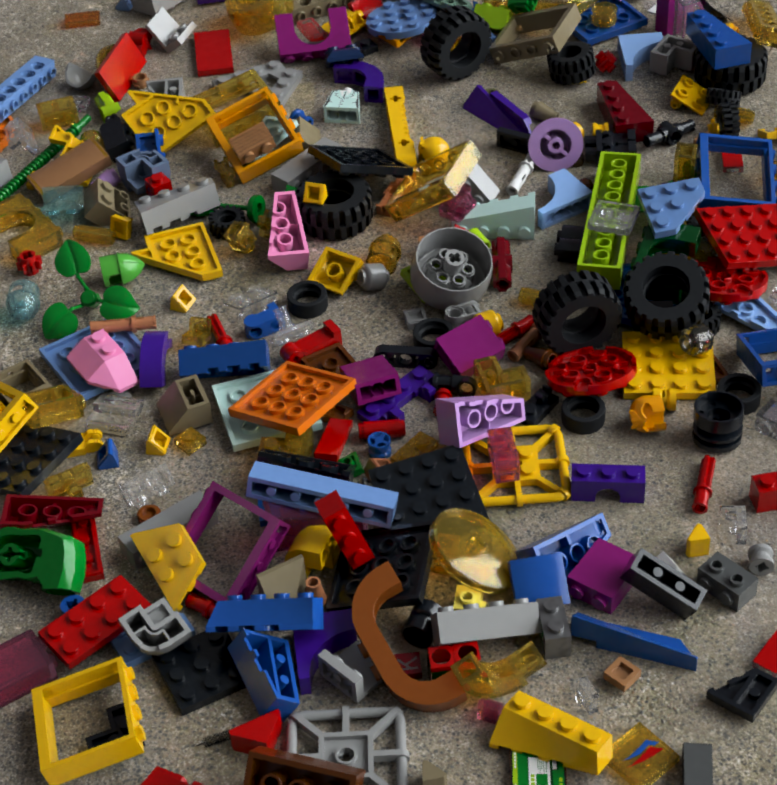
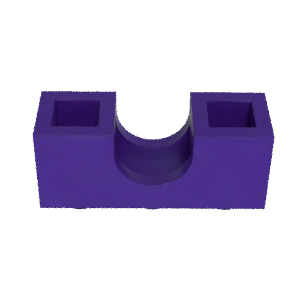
[571,463,646,503]

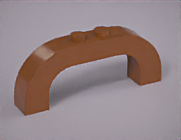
[352,561,467,713]

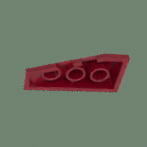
[0,494,104,529]

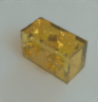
[36,95,79,131]

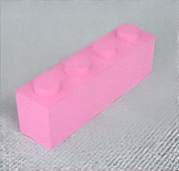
[268,191,309,271]

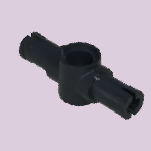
[643,119,696,147]

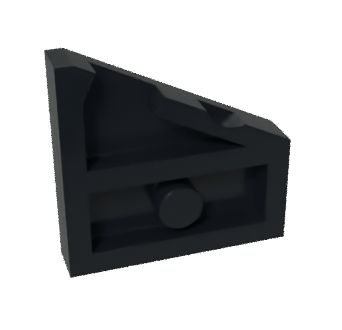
[706,668,777,723]

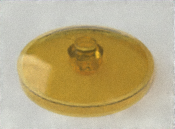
[429,508,517,594]

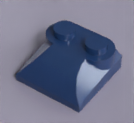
[324,44,364,68]

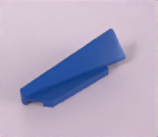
[571,612,698,671]

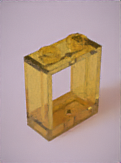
[22,384,86,429]

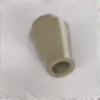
[529,101,559,121]

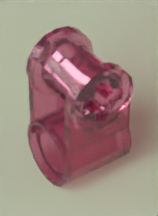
[438,184,477,222]

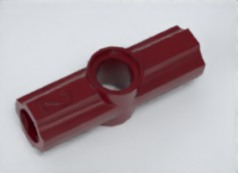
[492,237,512,292]

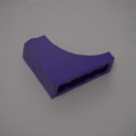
[293,609,357,695]

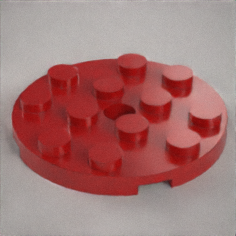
[696,257,768,305]
[545,346,637,397]

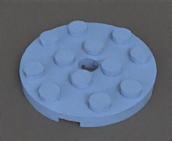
[366,0,437,39]

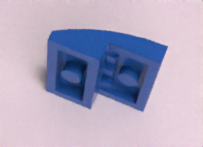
[507,552,571,605]

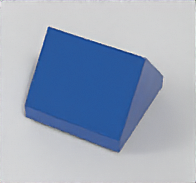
[97,438,119,470]

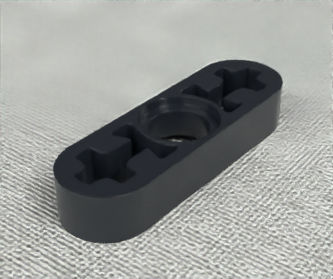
[374,344,439,370]

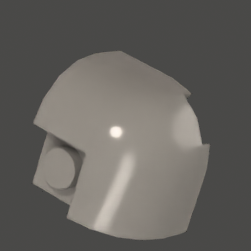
[118,597,192,656]

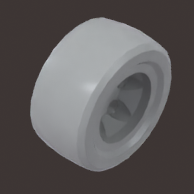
[410,227,493,311]

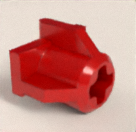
[128,28,153,57]

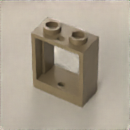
[0,359,57,414]

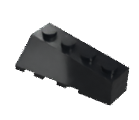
[257,448,356,482]

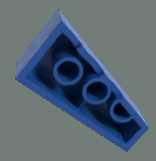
[686,10,752,70]

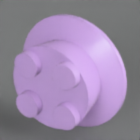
[528,118,583,172]

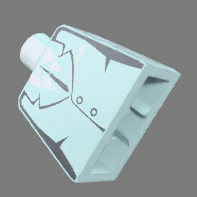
[323,87,360,124]

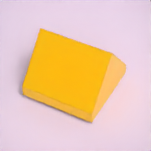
[303,182,328,205]
[170,284,196,313]
[146,425,171,456]
[686,523,710,558]

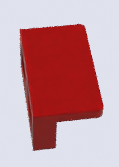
[348,0,383,19]

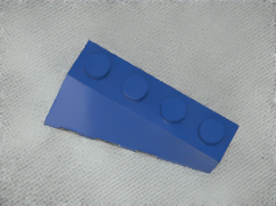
[205,592,324,633]

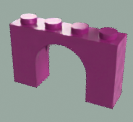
[274,6,351,63]

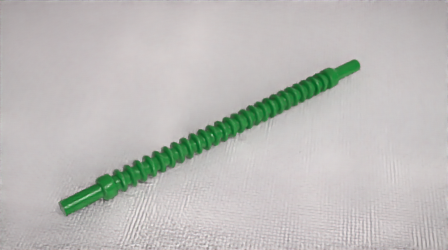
[0,115,92,205]

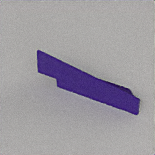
[463,84,532,134]

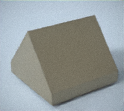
[422,760,447,785]

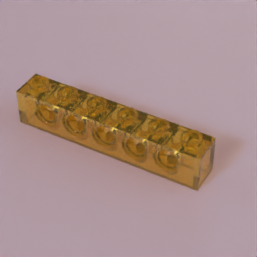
[742,0,777,48]

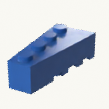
[178,339,271,379]

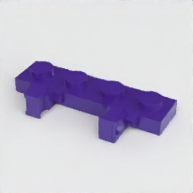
[356,365,436,422]

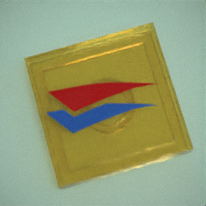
[607,722,680,785]

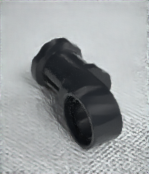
[432,372,478,397]

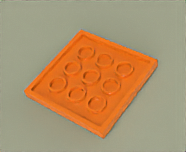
[228,361,357,436]

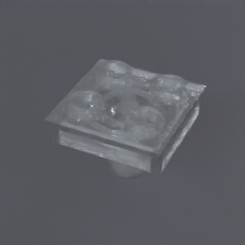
[262,305,316,347]

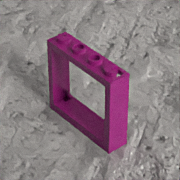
[185,481,291,601]

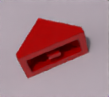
[228,709,283,754]

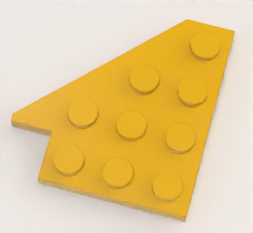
[131,222,223,281]

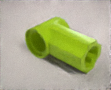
[94,91,122,123]

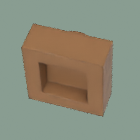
[603,656,641,692]

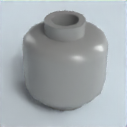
[357,263,390,291]

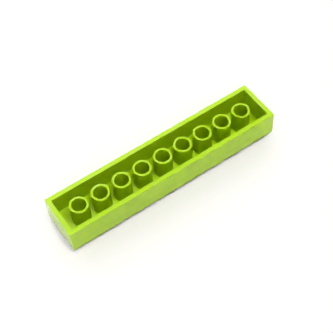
[577,151,641,290]

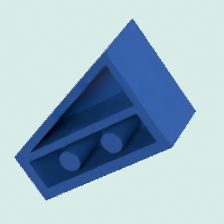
[227,629,300,723]

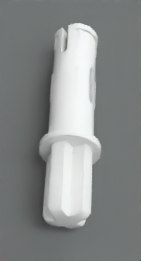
[506,153,535,196]

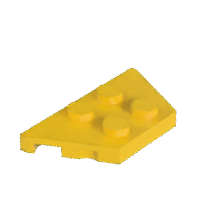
[130,523,206,612]

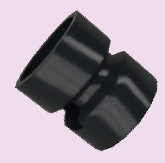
[401,599,441,649]

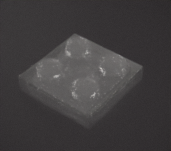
[587,200,640,236]

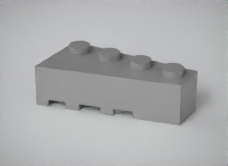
[134,177,221,236]

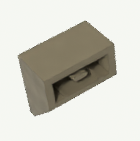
[84,177,131,226]
[156,374,213,436]

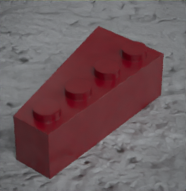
[597,80,654,142]

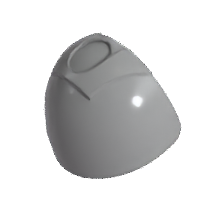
[65,62,97,91]

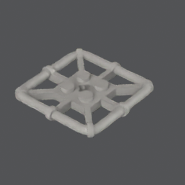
[286,706,410,785]

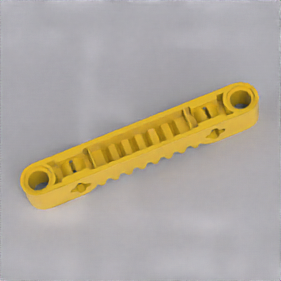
[384,86,417,171]

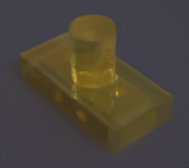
[43,462,94,497]

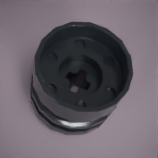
[692,391,745,453]

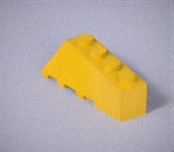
[489,690,613,776]

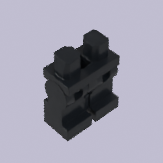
[585,129,637,167]

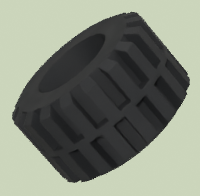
[547,41,596,85]

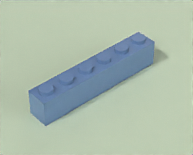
[246,461,399,529]

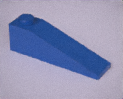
[515,512,612,579]

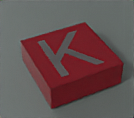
[394,652,422,679]

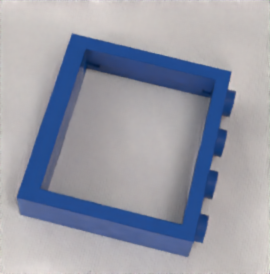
[695,133,777,208]
[736,328,777,387]

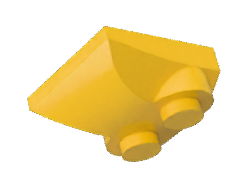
[306,246,364,296]

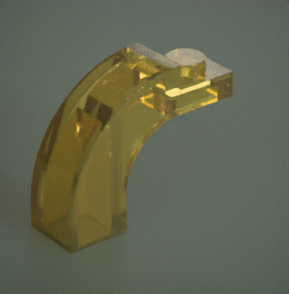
[450,640,547,699]

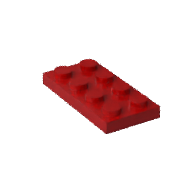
[38,574,151,670]

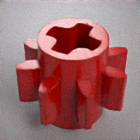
[595,50,617,73]
[16,250,42,276]

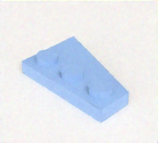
[715,296,777,331]

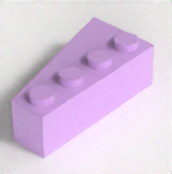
[435,394,526,448]

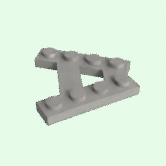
[212,60,303,117]

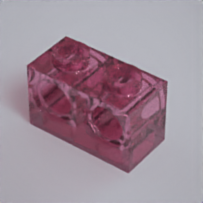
[487,426,520,484]

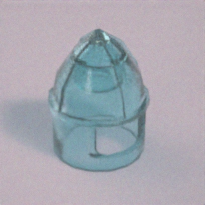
[6,279,40,321]

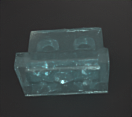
[40,185,84,215]

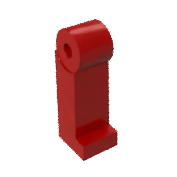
[279,319,342,364]

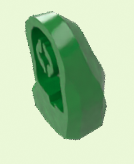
[0,527,87,596]

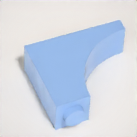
[617,32,663,81]
[538,168,592,230]

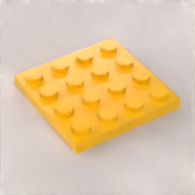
[622,331,716,400]

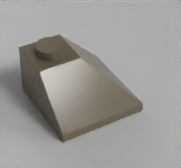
[256,554,307,599]

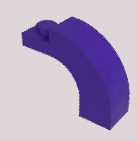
[333,60,384,103]
[139,331,173,388]

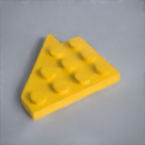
[121,90,216,153]

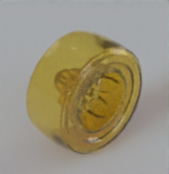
[224,0,294,36]

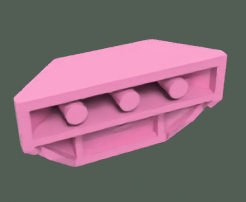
[66,329,140,393]

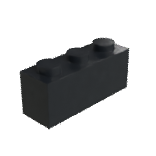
[620,548,707,620]

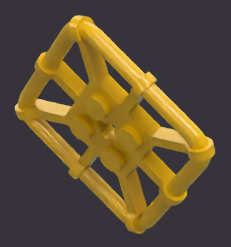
[462,424,571,507]

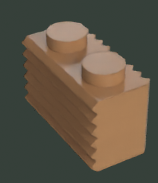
[228,121,276,165]

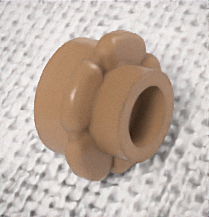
[132,73,150,89]

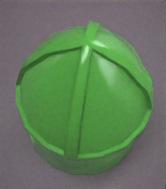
[99,252,145,288]

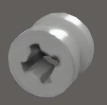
[748,544,775,575]

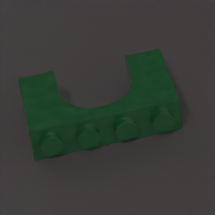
[625,224,701,305]

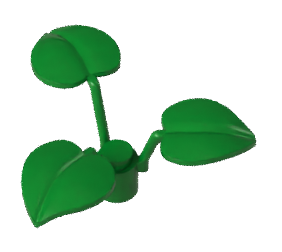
[42,239,140,340]

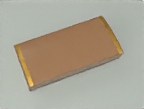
[26,137,112,204]

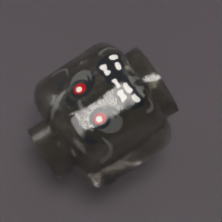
[679,324,714,356]

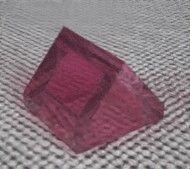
[477,698,506,725]

